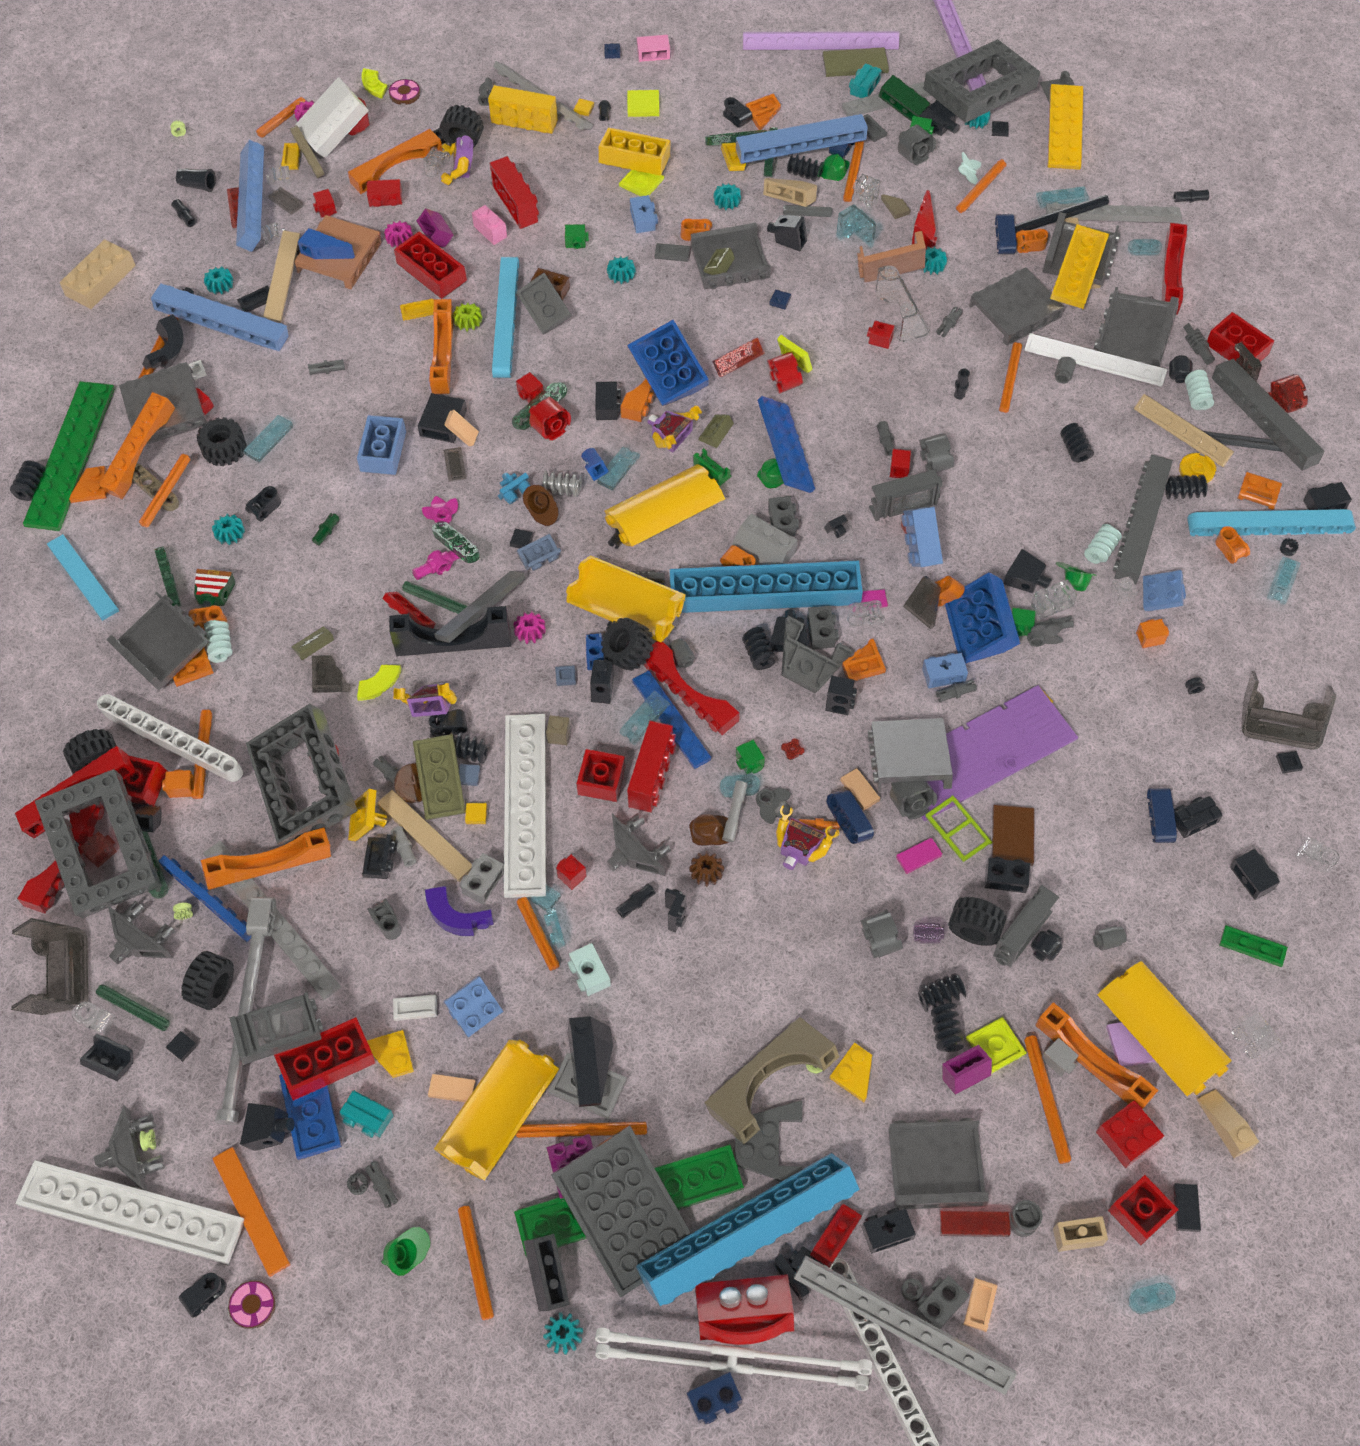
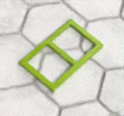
[925,795,992,862]

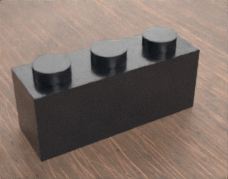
[524,1234,570,1312]

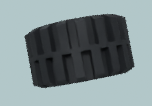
[439,105,484,148]
[197,417,247,466]
[601,618,654,671]
[63,729,117,774]
[948,897,1007,946]
[181,951,234,1010]

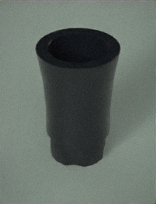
[176,168,216,192]

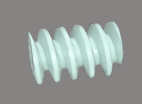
[1185,370,1214,410]
[1084,524,1122,564]
[204,620,232,663]

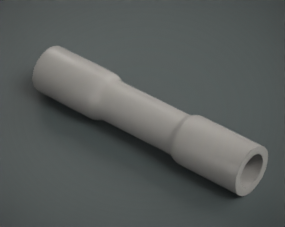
[722,781,748,842]

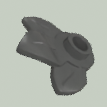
[1027,624,1063,647]
[756,788,791,824]

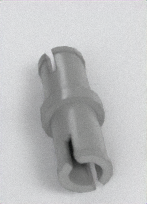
[391,826,417,867]

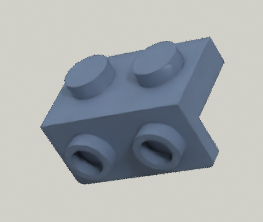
[516,534,562,571]

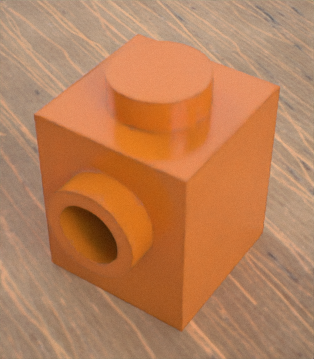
[1136,619,1169,648]
[162,769,193,798]

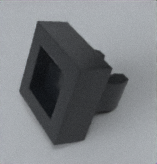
[824,514,848,538]

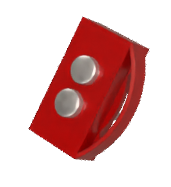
[695,1275,794,1345]

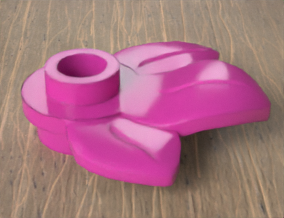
[422,496,458,526]

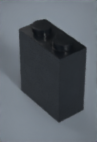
[418,393,467,443]

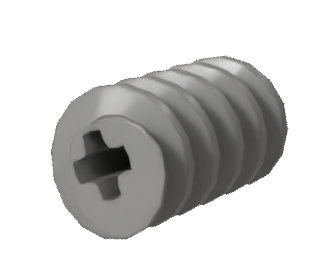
[542,471,582,497]

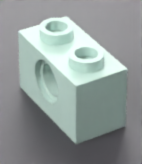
[567,943,611,996]

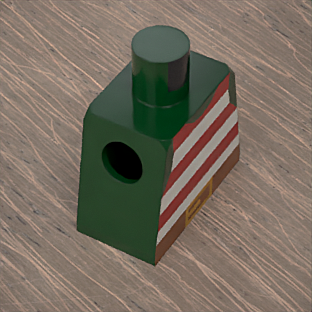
[194,569,236,608]

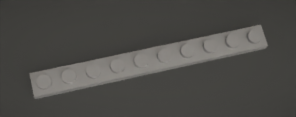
[203,841,341,1000]
[794,1255,1017,1395]

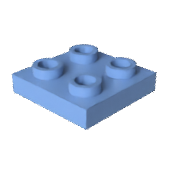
[1143,570,1186,611]
[443,976,504,1037]

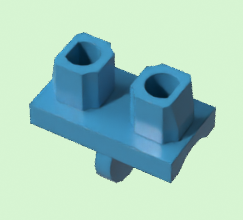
[498,472,531,505]

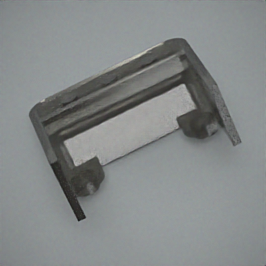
[1241,671,1337,750]
[11,918,89,1015]

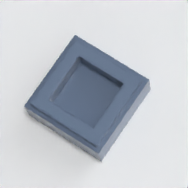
[555,665,576,686]
[459,764,480,786]

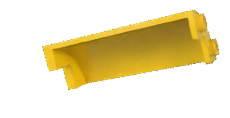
[604,464,725,547]
[566,555,686,642]
[1097,961,1232,1096]
[434,1039,559,1181]

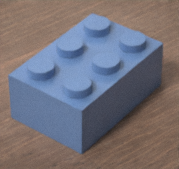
[357,415,406,475]
[902,507,943,567]

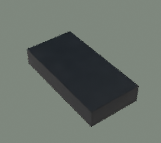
[237,285,270,312]
[1173,1183,1201,1232]
[774,1254,810,1301]

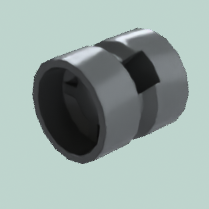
[1008,1200,1043,1237]

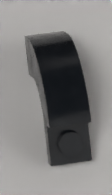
[142,314,184,370]

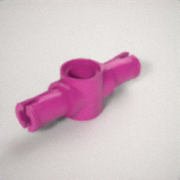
[412,545,466,580]

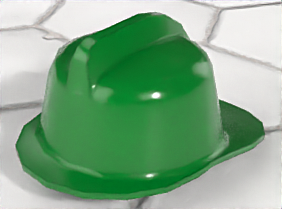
[821,154,850,181]
[757,458,784,489]
[1055,562,1097,592]
[381,1227,431,1276]

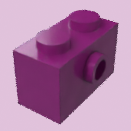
[416,208,454,247]
[942,1044,992,1095]

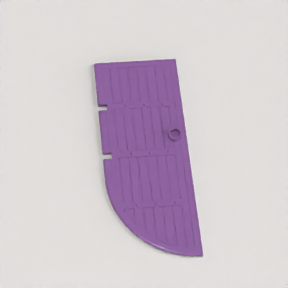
[922,685,1078,822]

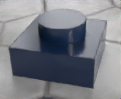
[604,43,620,59]
[769,289,791,310]

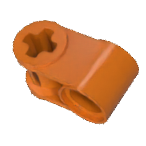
[680,218,712,241]
[1015,229,1049,253]
[1215,526,1250,564]
[720,545,755,567]
[929,576,965,606]
[188,606,227,631]

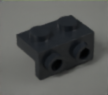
[362,834,396,879]
[665,888,686,933]
[80,1034,133,1082]

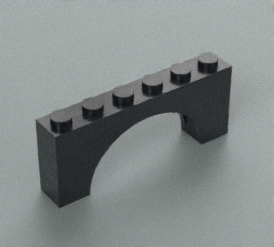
[389,606,512,657]

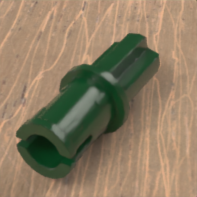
[312,513,340,546]

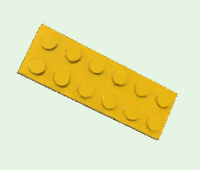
[1048,84,1083,170]
[1050,224,1109,309]

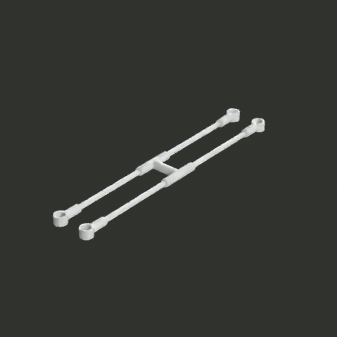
[595,1328,872,1391]

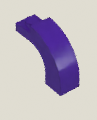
[425,886,494,936]

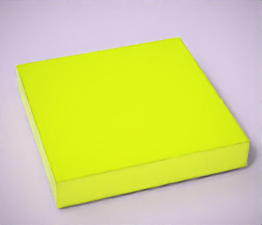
[627,90,659,117]
[619,170,664,196]
[777,335,813,373]
[966,1017,1027,1074]

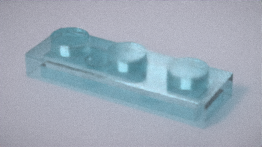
[1036,186,1089,208]
[244,415,293,463]

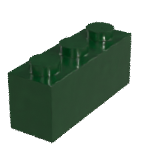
[878,75,930,121]

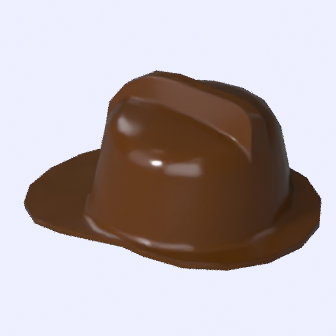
[523,485,559,526]
[689,814,729,846]

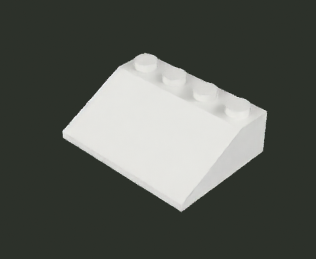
[295,77,369,157]

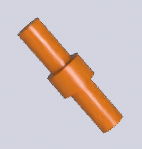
[799,818,840,831]

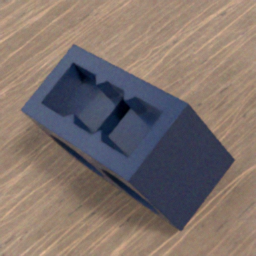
[686,1372,742,1425]

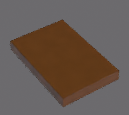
[992,805,1034,866]

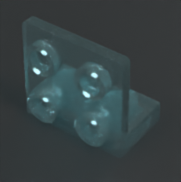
[836,204,876,248]

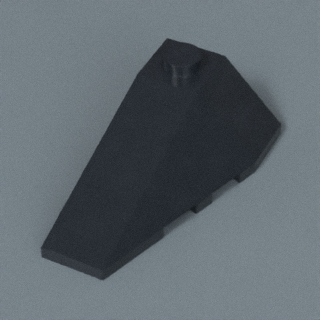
[567,1016,613,1107]

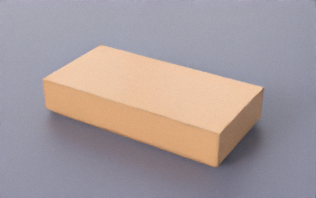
[444,410,479,446]
[840,768,880,811]
[428,1074,476,1102]
[963,1278,998,1332]

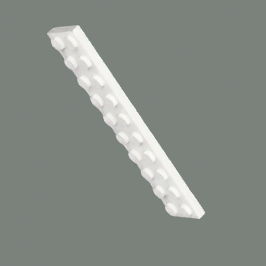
[504,714,546,898]
[15,1160,244,1265]

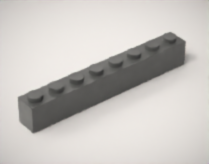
[1212,359,1325,471]
[1113,454,1173,585]

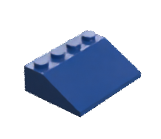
[627,320,709,406]
[945,572,1020,664]

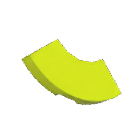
[361,68,388,99]
[357,665,401,701]

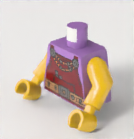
[441,136,473,185]
[648,406,702,453]
[393,683,457,717]
[776,805,840,870]

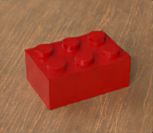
[1207,312,1275,373]

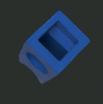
[581,448,609,481]
[586,633,604,670]

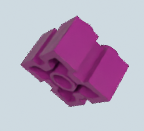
[546,1134,593,1199]

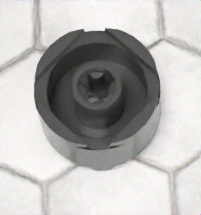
[898,124,936,165]
[919,433,954,473]
[890,781,937,819]
[860,909,903,958]

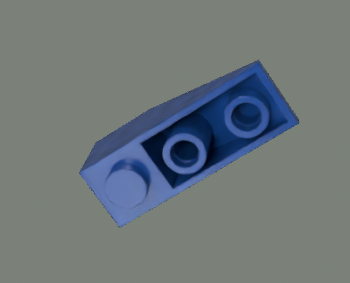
[298,228,355,259]

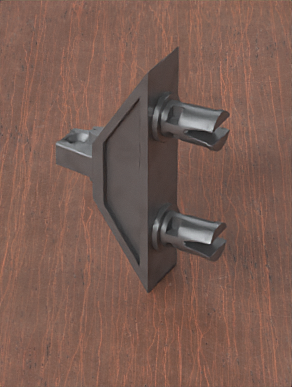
[607,813,671,876]
[108,900,175,964]
[94,1105,165,1191]

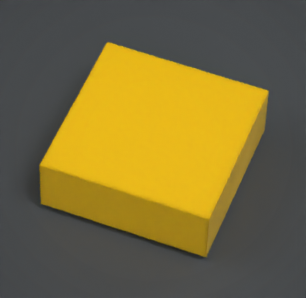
[574,98,594,117]
[465,803,487,824]

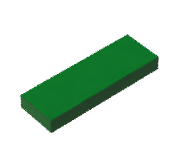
[1219,925,1288,967]

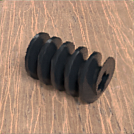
[787,154,824,182]
[1060,423,1094,463]
[10,460,46,501]
[1166,475,1208,500]
[742,627,775,671]
[450,730,490,764]
[918,973,966,1012]
[931,1003,964,1052]

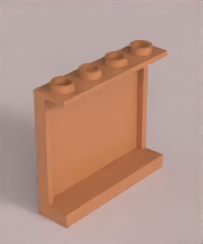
[294,215,382,289]
[857,231,926,282]

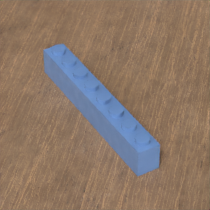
[736,114,868,164]
[236,140,264,252]
[151,283,289,351]

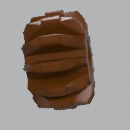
[689,851,724,887]

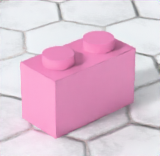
[637,34,670,62]
[472,205,507,245]

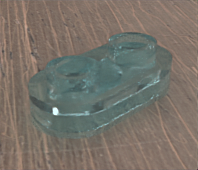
[1127,239,1162,256]
[720,774,760,798]
[544,907,565,949]
[1128,1282,1176,1314]

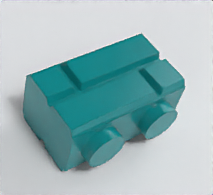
[849,63,882,98]
[340,1090,394,1138]

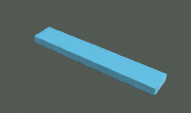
[47,534,119,621]

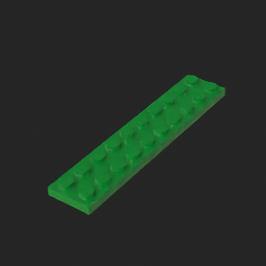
[23,381,115,531]
[514,1145,744,1258]

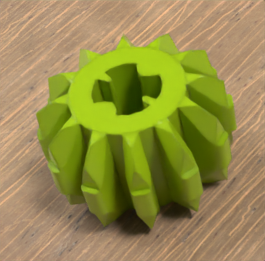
[453,302,483,332]

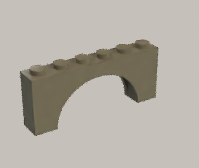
[704,1017,839,1144]

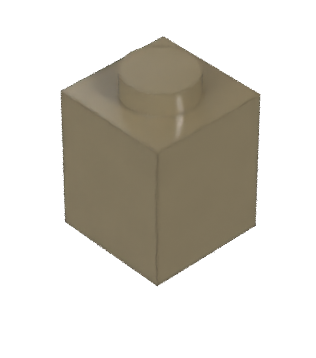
[546,715,571,746]

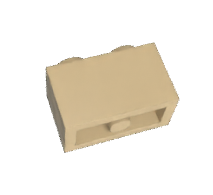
[1053,1216,1108,1252]

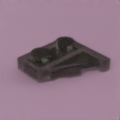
[1235,342,1262,382]
[903,576,941,629]
[312,655,350,693]

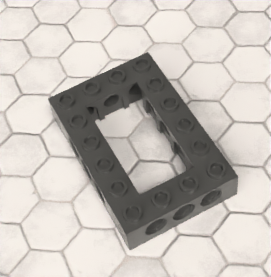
[923,39,1040,123]
[246,704,357,846]
[35,769,162,918]

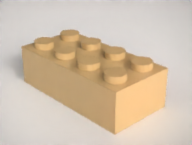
[59,239,136,309]

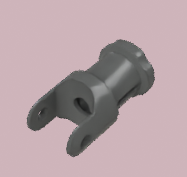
[478,77,493,106]

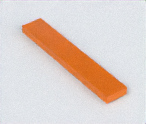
[212,1147,291,1277]

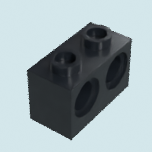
[825,675,857,716]
[984,857,1030,893]

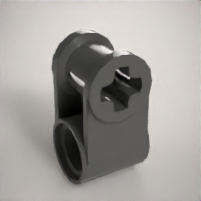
[367,898,401,940]

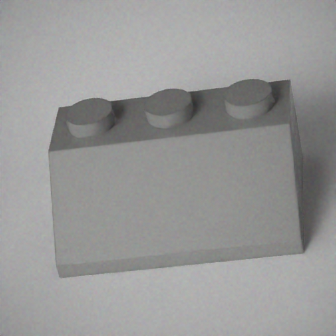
[732,514,797,565]

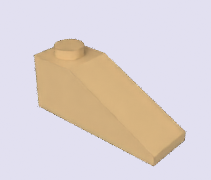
[763,178,817,207]
[1196,1089,1259,1158]

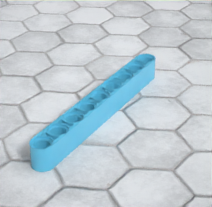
[492,257,519,378]
[1187,509,1356,536]

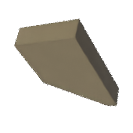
[881,194,910,219]

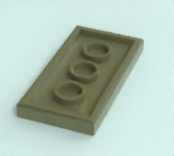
[822,47,889,77]
[413,734,466,820]

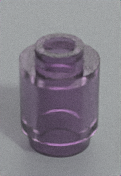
[913,922,944,944]

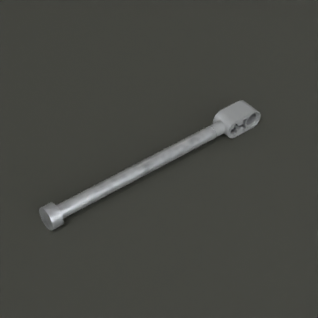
[215,897,276,1125]

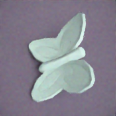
[958,152,981,184]

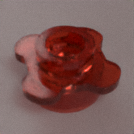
[781,738,804,760]

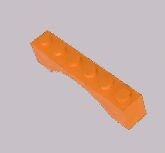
[348,129,442,194]
[429,299,453,394]
[620,328,655,422]
[99,392,175,499]
[201,828,331,890]
[1035,1002,1159,1109]

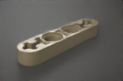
[290,125,325,179]
[132,464,179,511]

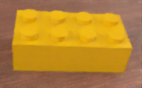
[488,85,558,134]
[598,127,671,176]

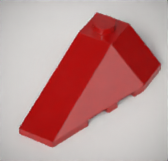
[911,190,938,249]

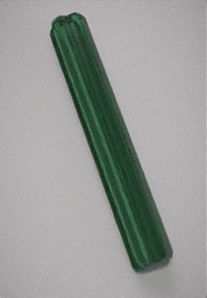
[402,581,467,614]
[95,984,170,1031]

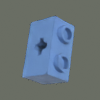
[629,195,658,233]
[922,653,968,689]

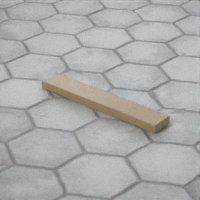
[263,230,300,323]
[1134,394,1234,467]
[377,790,472,882]

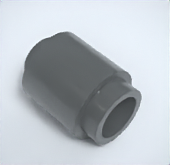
[1055,357,1076,384]
[669,638,695,668]
[1093,925,1127,951]

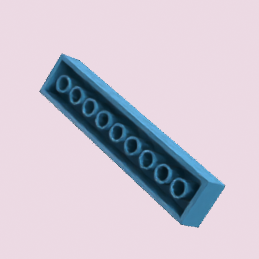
[670,561,863,613]
[636,1153,860,1306]

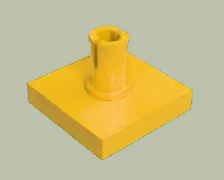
[348,789,387,841]

